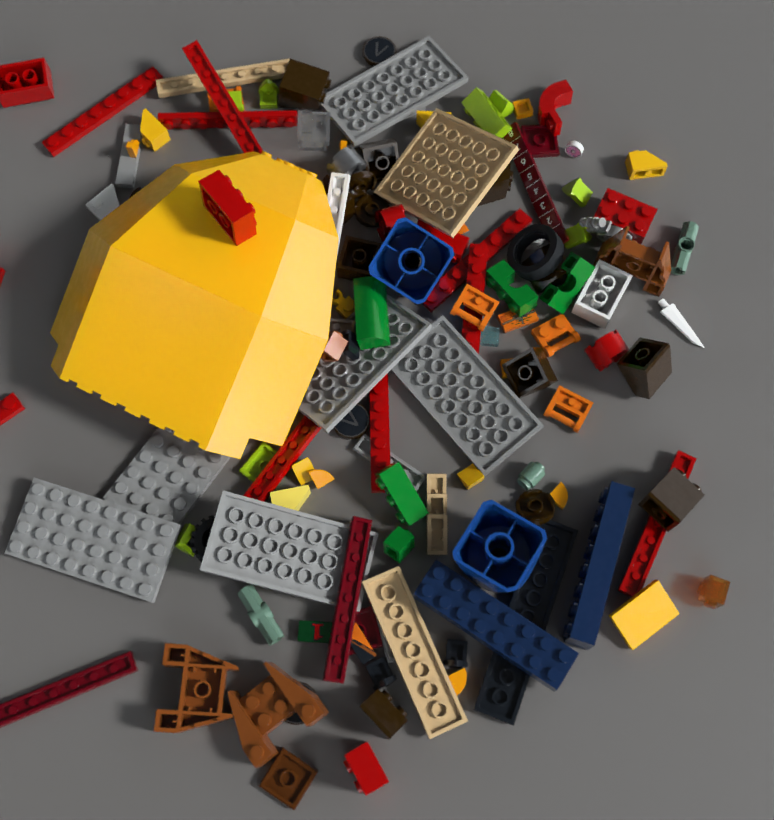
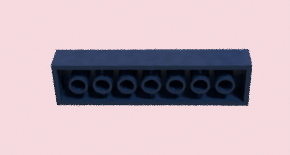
[562,481,635,650]
[413,560,579,692]

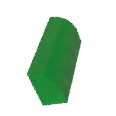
[353,276,391,350]

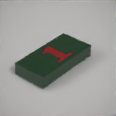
[298,620,333,644]

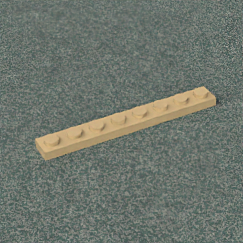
[156,59,290,98]

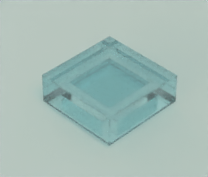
[480,326,500,347]

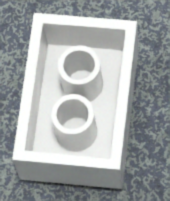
[571,259,633,329]

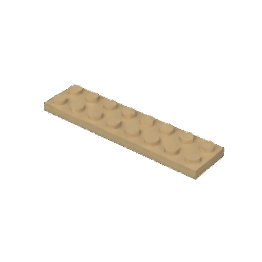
[362,566,468,739]

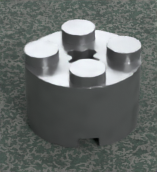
[326,147,367,176]

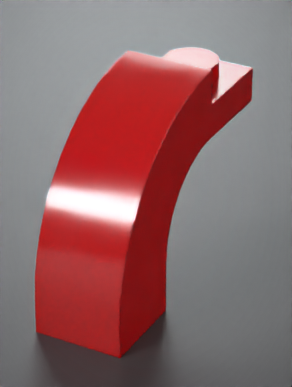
[537,80,573,136]

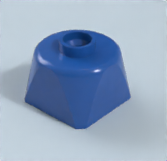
[368,217,454,304]
[452,500,547,593]

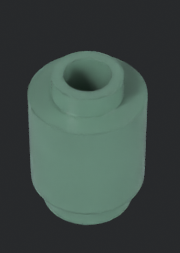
[517,461,545,491]

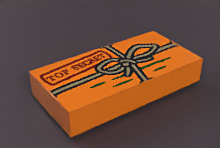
[497,309,539,333]

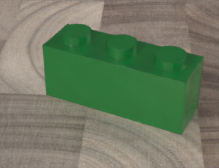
[375,462,429,526]

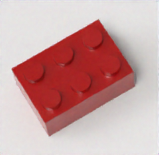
[0,58,55,108]
[198,170,257,246]
[594,188,658,244]

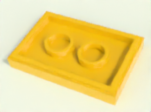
[608,579,679,650]

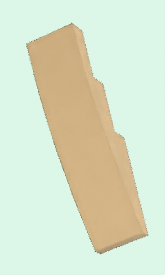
[427,474,447,555]

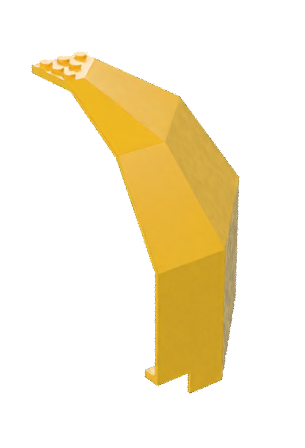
[50,151,338,459]

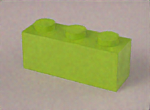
[461,87,512,138]

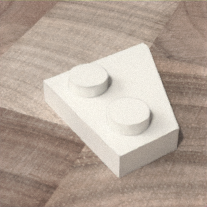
[85,183,120,220]

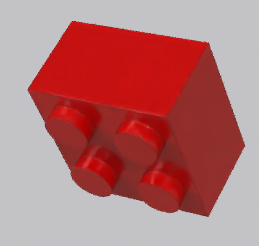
[343,741,389,796]

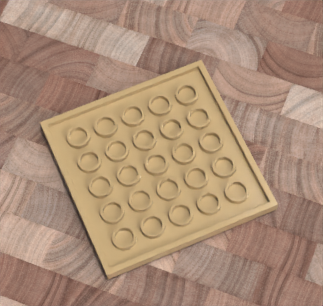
[374,108,519,238]

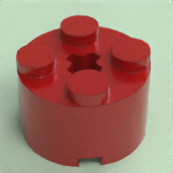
[375,204,410,242]
[584,330,629,372]

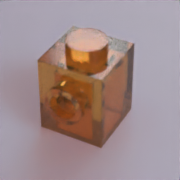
[697,575,730,609]

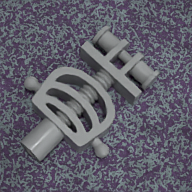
[579,217,632,242]

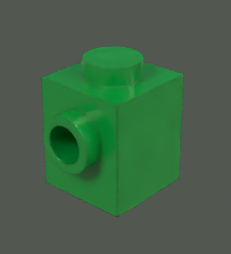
[383,526,415,563]

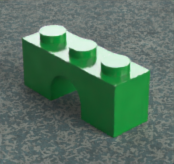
[539,252,596,314]
[485,259,538,318]

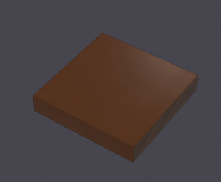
[259,747,319,810]

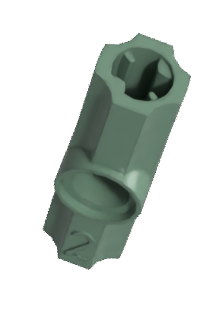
[671,221,699,275]
[237,584,284,646]

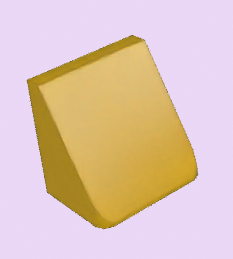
[291,457,314,486]
[457,464,485,490]

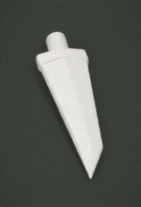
[658,298,704,348]

